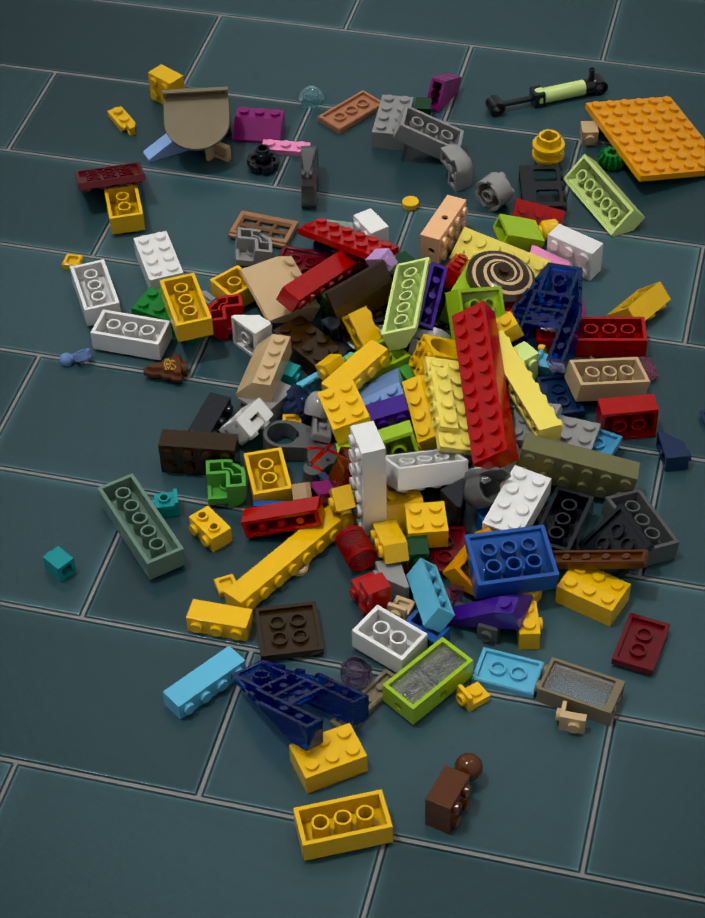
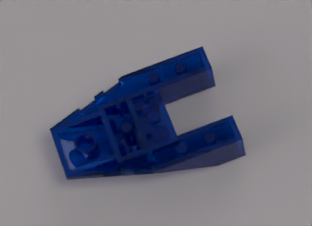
[511,262,583,374]
[231,660,369,751]

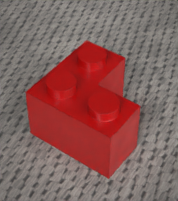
[349,572,391,615]

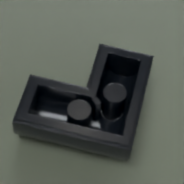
[321,317,356,354]

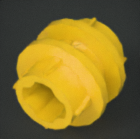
[532,129,565,165]

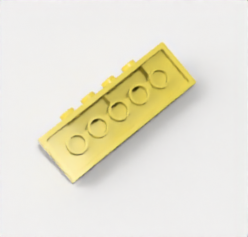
[449,227,553,295]
[423,356,472,455]

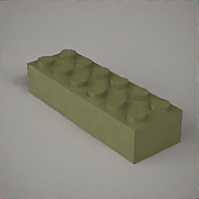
[516,433,640,499]

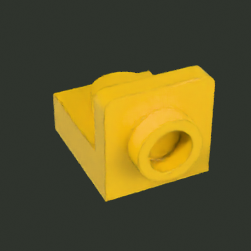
[456,681,490,712]

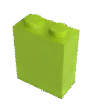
[493,214,545,252]

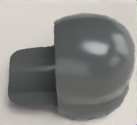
[463,467,511,509]

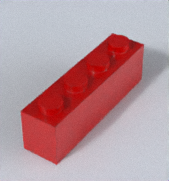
[241,496,325,538]

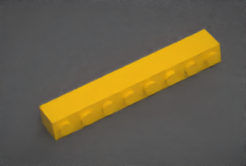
[224,506,354,609]

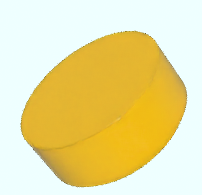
[402,196,419,211]

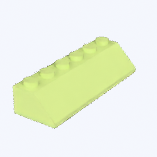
[563,154,645,237]
[381,257,430,351]

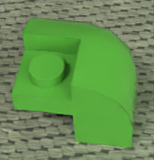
[206,459,247,508]

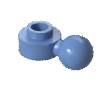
[59,348,92,367]

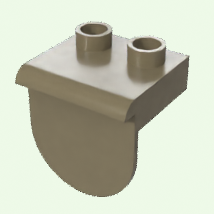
[162,86,232,151]

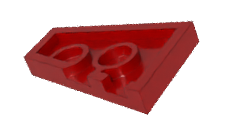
[512,198,566,225]

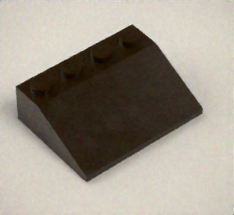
[325,259,393,342]

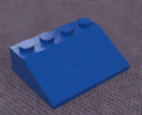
[464,525,559,600]

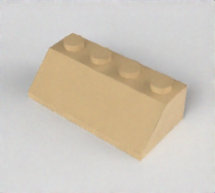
[236,334,292,402]

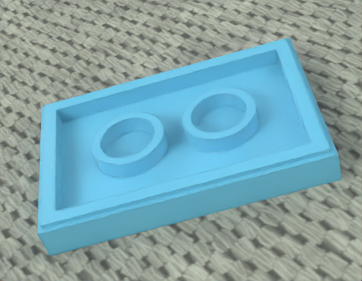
[471,647,544,699]

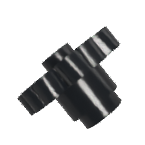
[247,144,280,174]

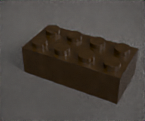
[273,315,346,376]
[158,429,241,475]

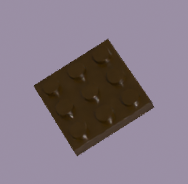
[254,601,324,662]

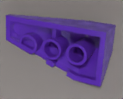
[447,594,533,630]

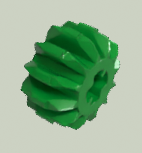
[598,146,625,171]

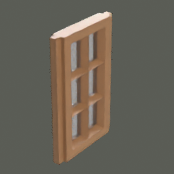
[228,210,299,248]

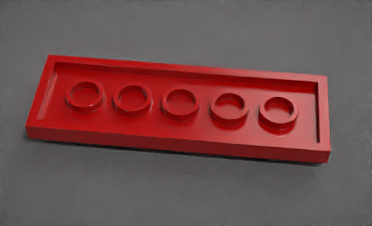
[298,218,399,259]

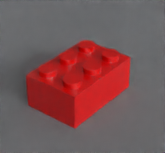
[595,394,659,440]

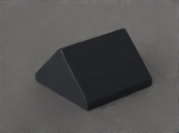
[440,478,466,526]

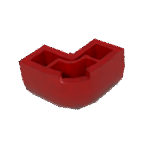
[208,294,244,340]

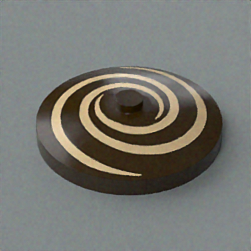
[466,251,536,307]

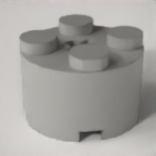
[475,172,515,211]

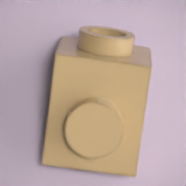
[205,142,231,162]
[387,595,416,620]
[555,700,587,734]

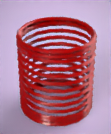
[335,525,377,571]

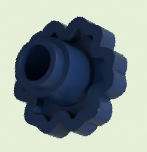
[282,384,312,421]

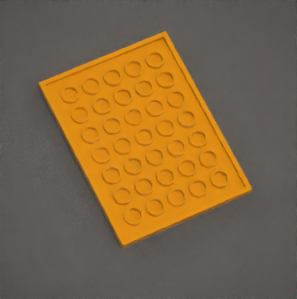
[585,96,705,182]

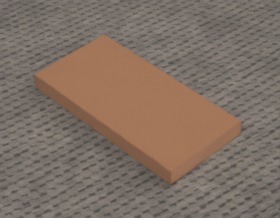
[318,90,381,134]

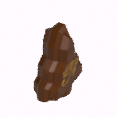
[143,354,188,383]

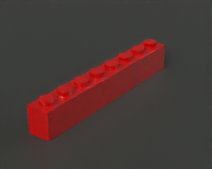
[276,250,368,313]

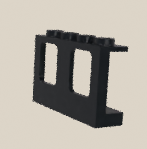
[518,164,567,212]

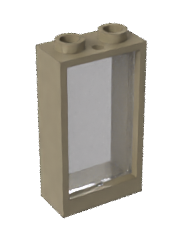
[534,657,625,726]

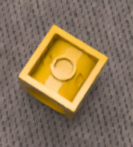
[408,334,458,376]

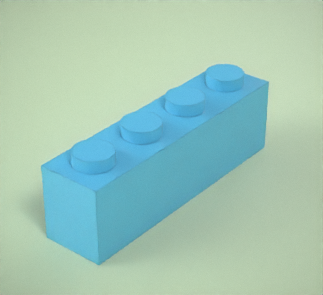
[406,558,455,633]
[163,646,247,720]

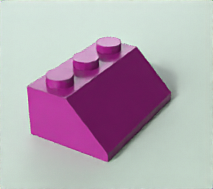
[233,107,285,144]

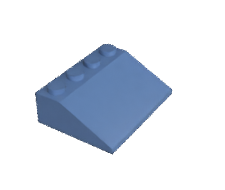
[358,368,409,409]

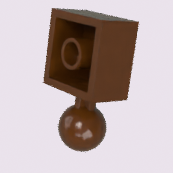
[425,753,483,835]

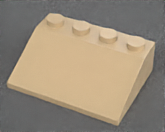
[240,256,320,323]

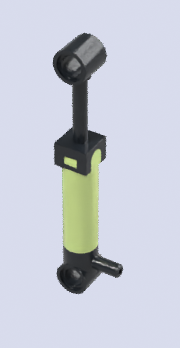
[485,67,608,117]

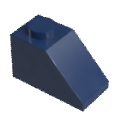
[656,431,691,472]

